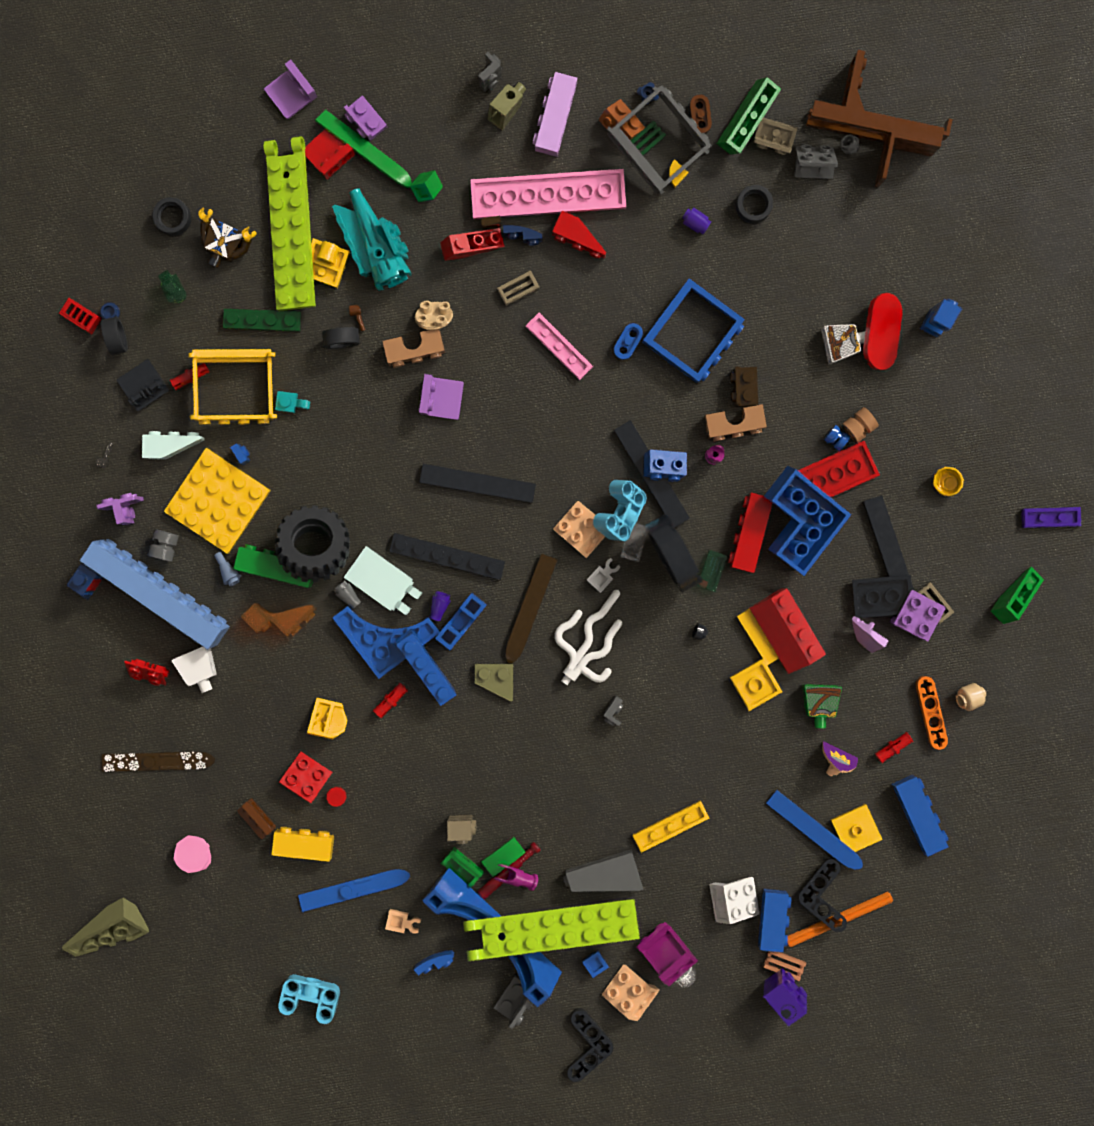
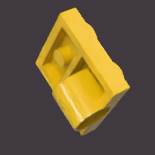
[311,238,350,288]

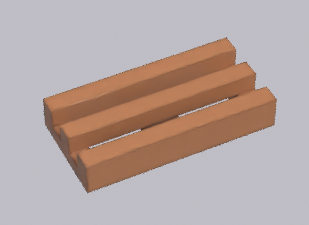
[763,951,806,981]

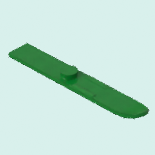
[315,110,412,188]

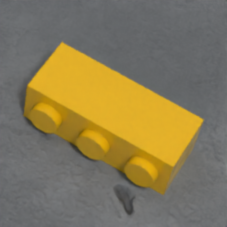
[272,827,334,861]

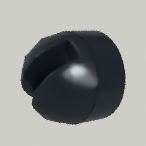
[692,623,708,640]

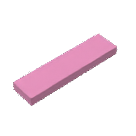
[526,313,593,381]

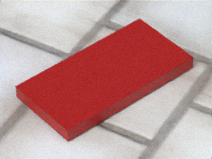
[798,441,880,497]

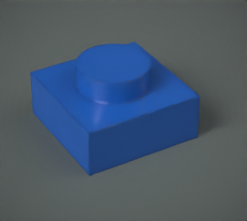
[230,443,250,465]
[582,950,609,978]

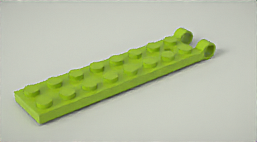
[264,136,316,311]
[463,899,640,961]

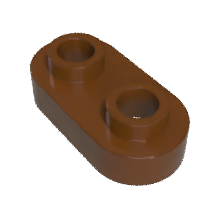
[690,95,712,134]

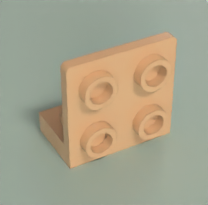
[554,501,605,558]
[602,965,660,1021]

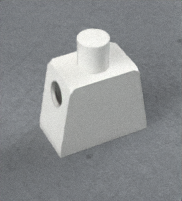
[172,647,216,693]

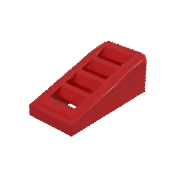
[59,298,102,334]

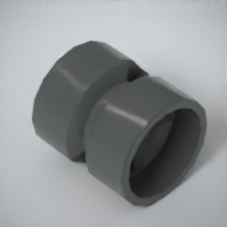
[148,529,179,561]

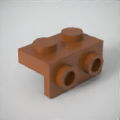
[599,99,646,140]

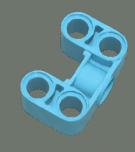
[593,480,646,541]
[278,974,340,1024]

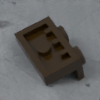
[730,366,758,407]

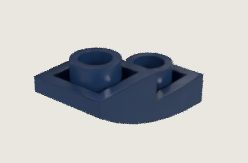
[503,225,542,246]

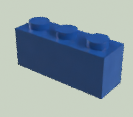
[758,889,791,952]

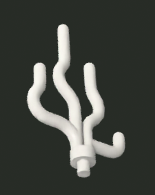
[555,590,622,685]

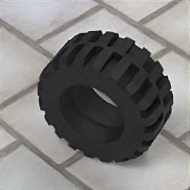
[275,505,350,583]

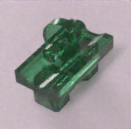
[158,270,187,303]

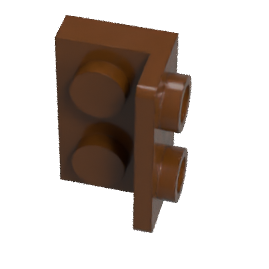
[237,798,277,839]

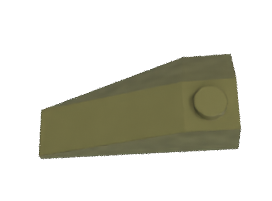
[62,898,149,957]

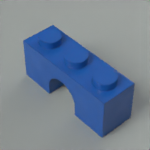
[920,299,962,338]
[435,593,487,650]

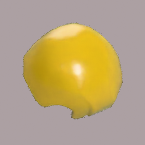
[933,467,964,496]

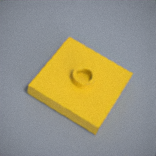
[729,658,782,711]
[831,804,882,852]

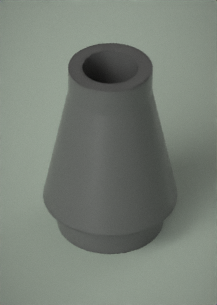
[333,580,361,609]

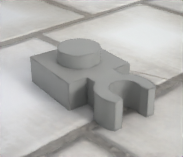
[587,558,620,593]

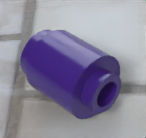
[682,208,711,234]

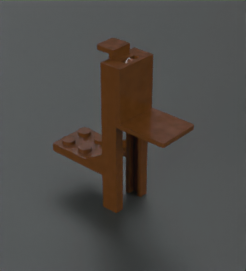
[806,50,953,188]

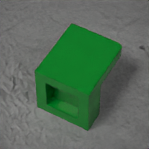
[410,170,443,202]

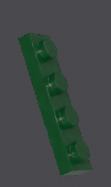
[223,309,301,332]

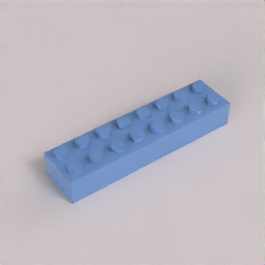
[80,539,230,649]

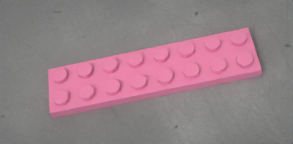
[471,169,626,219]

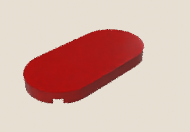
[863,293,902,370]

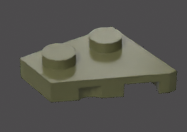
[475,664,513,701]

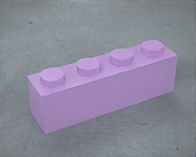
[532,72,577,157]

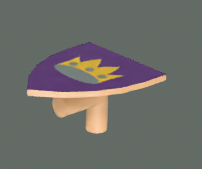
[822,741,858,776]

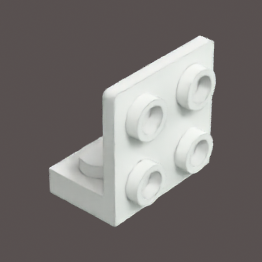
[709,877,759,924]

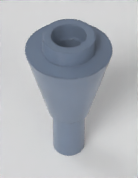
[214,552,241,586]

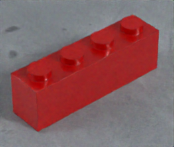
[728,493,772,573]

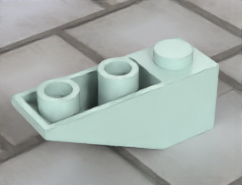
[142,431,204,459]

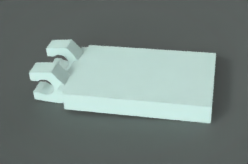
[344,546,422,615]

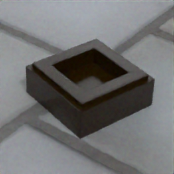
[481,215,501,230]

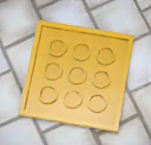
[164,448,271,554]

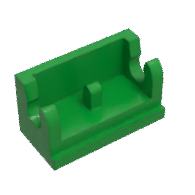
[440,847,484,888]

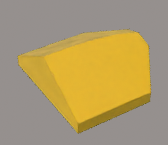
[307,698,347,740]

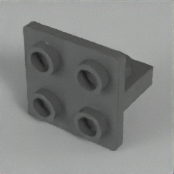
[794,144,838,179]

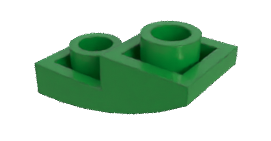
[481,837,525,877]

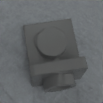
[603,695,623,726]

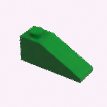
[991,567,1044,624]

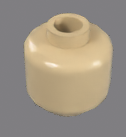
[956,683,986,711]

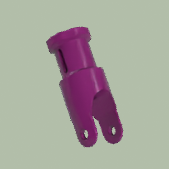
[705,445,725,465]
[494,864,538,891]

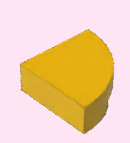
[669,160,689,188]

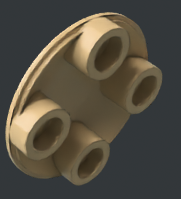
[415,301,453,330]

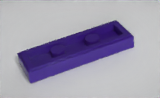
[1021,507,1081,528]

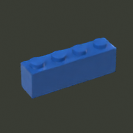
[396,629,456,706]
[892,775,948,857]

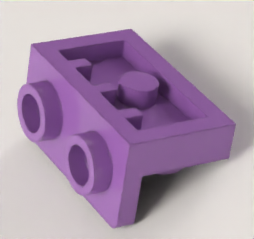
[344,95,387,141]

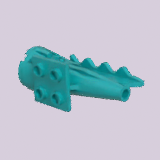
[332,188,412,290]

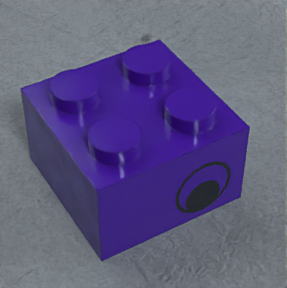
[764,968,807,1026]

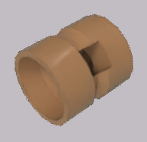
[842,407,879,443]

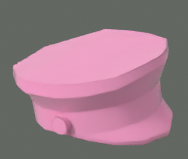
[174,835,211,873]

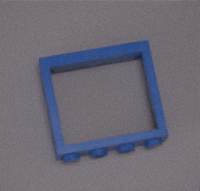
[642,279,745,383]

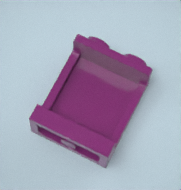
[637,922,698,986]

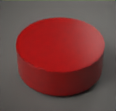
[327,787,347,807]

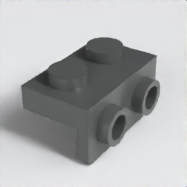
[478,52,502,92]

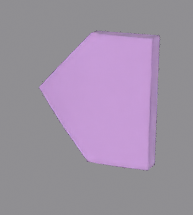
[852,616,888,653]

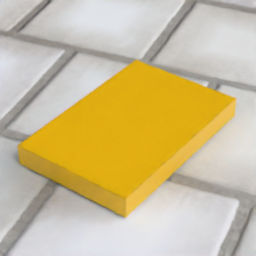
[737,609,778,665]

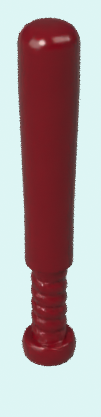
[478,842,541,899]

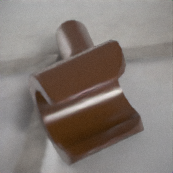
[349,305,365,331]

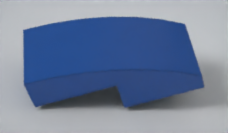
[414,950,454,976]

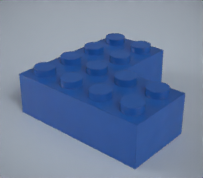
[764,466,851,576]

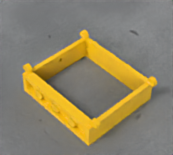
[188,349,277,425]

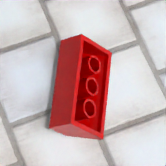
[749,588,826,674]

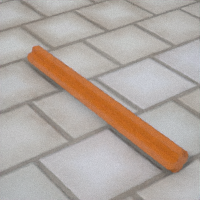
[787,892,893,947]

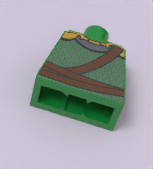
[802,684,842,728]

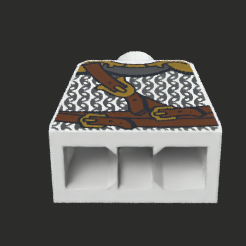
[821,325,865,364]

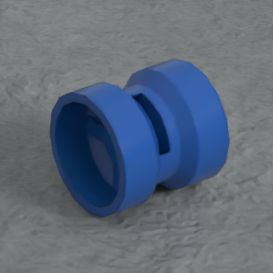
[824,425,851,451]

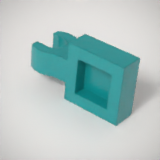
[275,391,310,413]

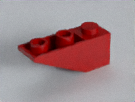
[552,211,606,259]
[440,228,505,261]

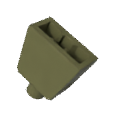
[487,82,526,131]

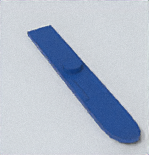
[766,790,863,869]
[298,869,410,912]

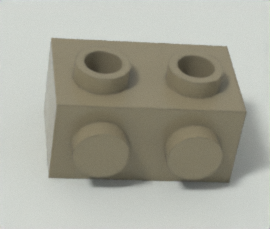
[447,815,476,844]

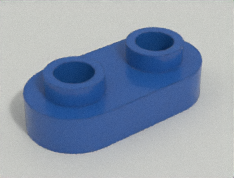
[614,323,643,360]

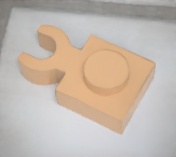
[385,909,421,933]

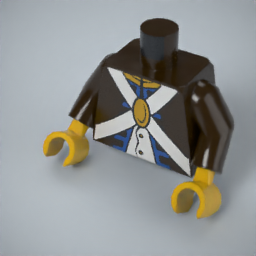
[198,207,257,268]

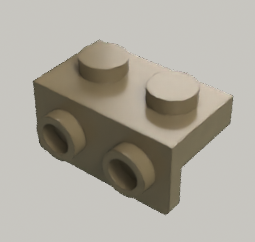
[754,117,798,155]

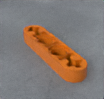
[916,676,948,750]

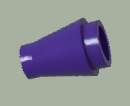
[430,591,451,621]

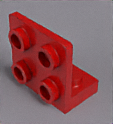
[305,129,355,180]

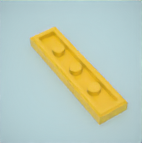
[632,801,709,853]

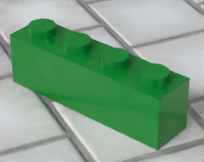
[716,77,781,155]
[234,544,313,588]

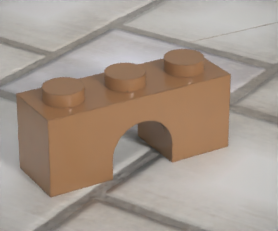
[383,329,445,368]
[704,404,767,442]

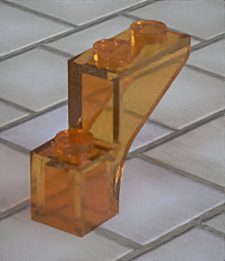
[241,603,317,636]

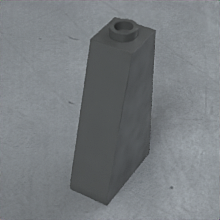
[563,850,644,892]

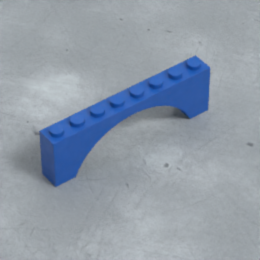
[423,868,562,1007]

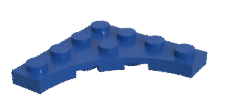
[333,606,440,679]

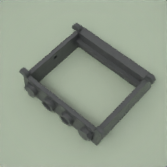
[606,85,712,195]

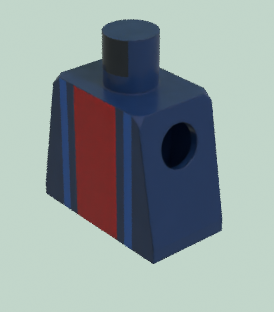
[67,563,104,600]

